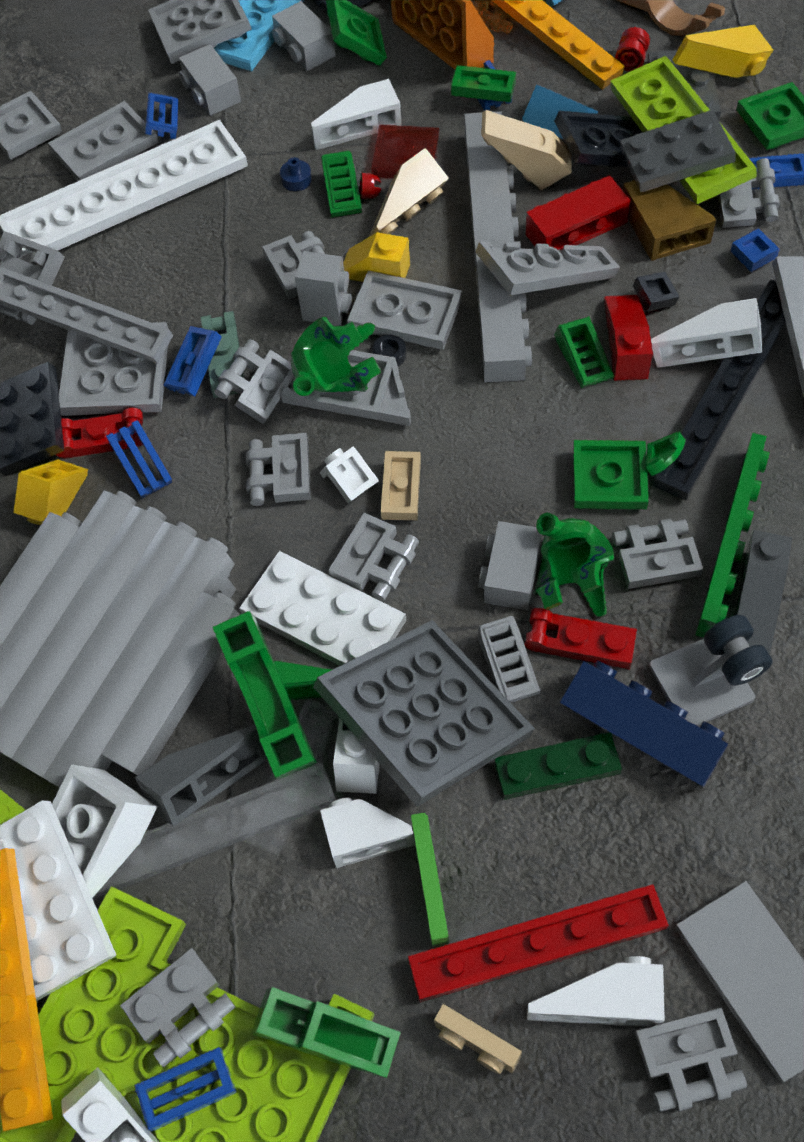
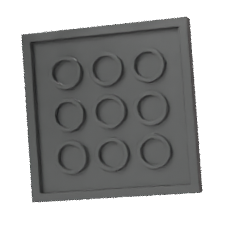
[314,620,535,807]

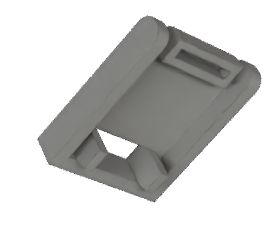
[0,231,65,325]

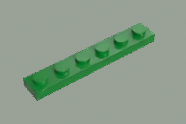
[695,433,770,638]

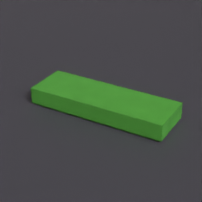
[411,813,449,949]

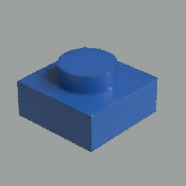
[730,228,780,272]

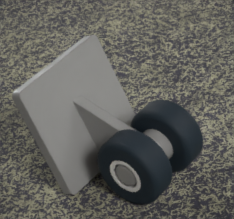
[649,615,773,726]

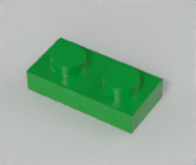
[451,65,516,102]

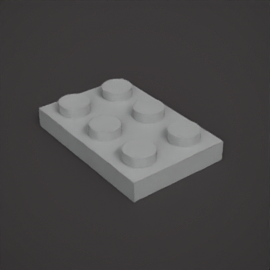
[48,101,159,181]
[347,270,462,350]

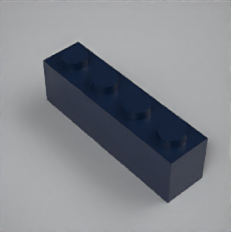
[560,660,729,787]

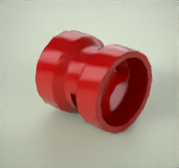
[615,27,650,72]

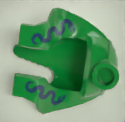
[290,317,381,396]
[533,513,614,617]

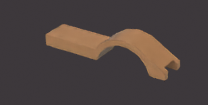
[617,0,725,36]

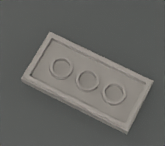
[675,881,804,1084]

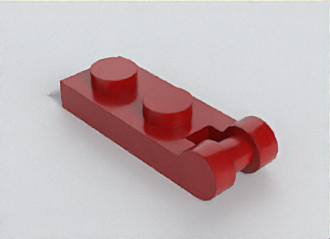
[524,608,637,669]

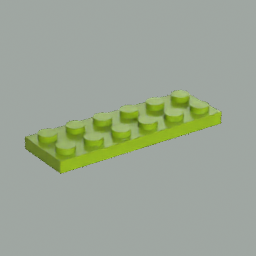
[610,56,757,204]

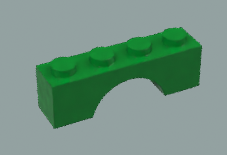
[212,611,317,779]

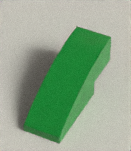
[251,987,401,1078]

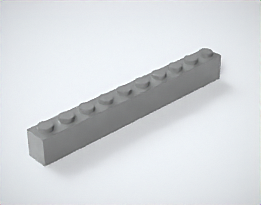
[465,111,532,383]

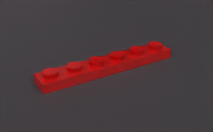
[408,884,669,1002]

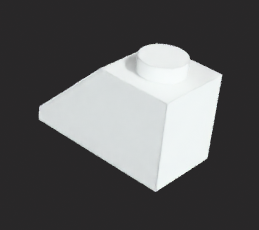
[320,798,415,868]

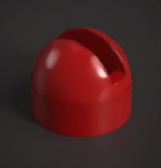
[359,173,382,199]

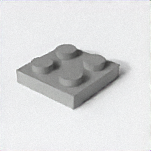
[0,91,62,160]

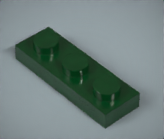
[494,732,622,800]

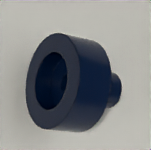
[280,157,312,191]

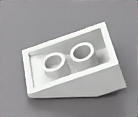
[52,764,158,898]

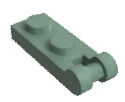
[201,311,245,398]

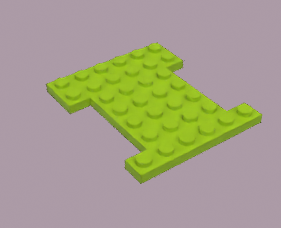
[0,886,375,1142]

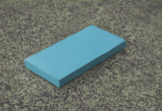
[214,0,305,72]

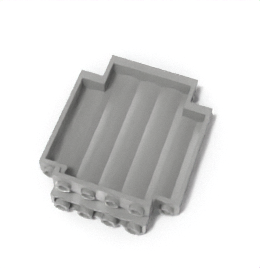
[0,490,239,788]

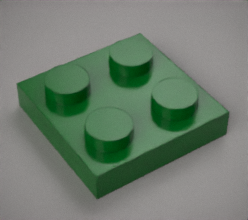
[326,0,387,66]
[736,82,804,150]
[573,440,649,510]

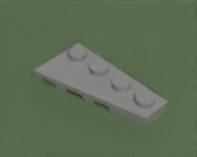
[476,241,620,295]

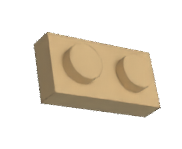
[381,451,421,520]
[434,1004,522,1074]

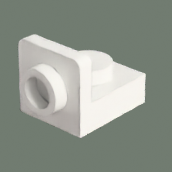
[320,446,379,503]

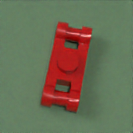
[56,408,143,458]

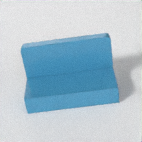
[522,84,598,139]

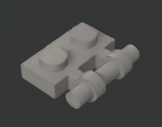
[717,158,780,228]
[262,231,325,299]
[214,339,294,424]
[246,433,311,506]
[328,513,419,602]
[612,518,703,589]
[120,948,235,1067]
[634,1008,747,1112]

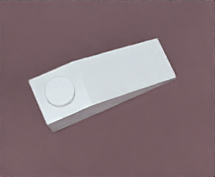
[311,79,402,150]
[651,298,762,368]
[527,956,665,1027]

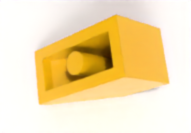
[343,232,410,282]
[13,460,88,525]

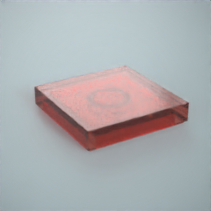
[371,125,440,178]

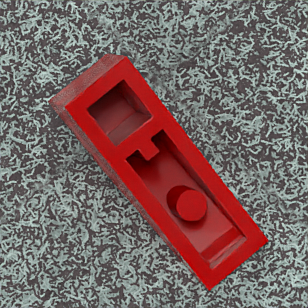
[604,295,653,381]

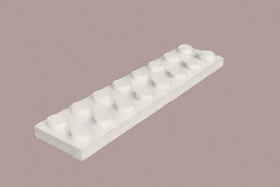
[0,120,248,263]

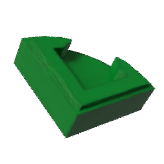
[646,431,685,476]

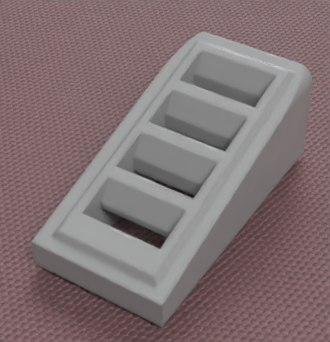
[478,616,540,703]

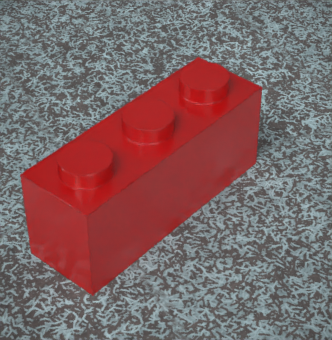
[525,175,631,250]

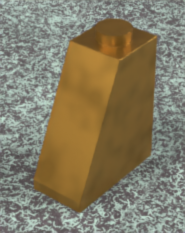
[623,180,716,261]

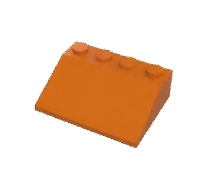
[391,0,494,70]

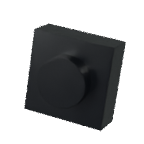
[632,271,680,311]

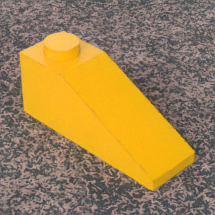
[672,25,774,78]

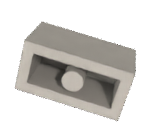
[272,1,336,71]
[179,44,241,116]
[295,251,352,326]
[478,521,542,611]

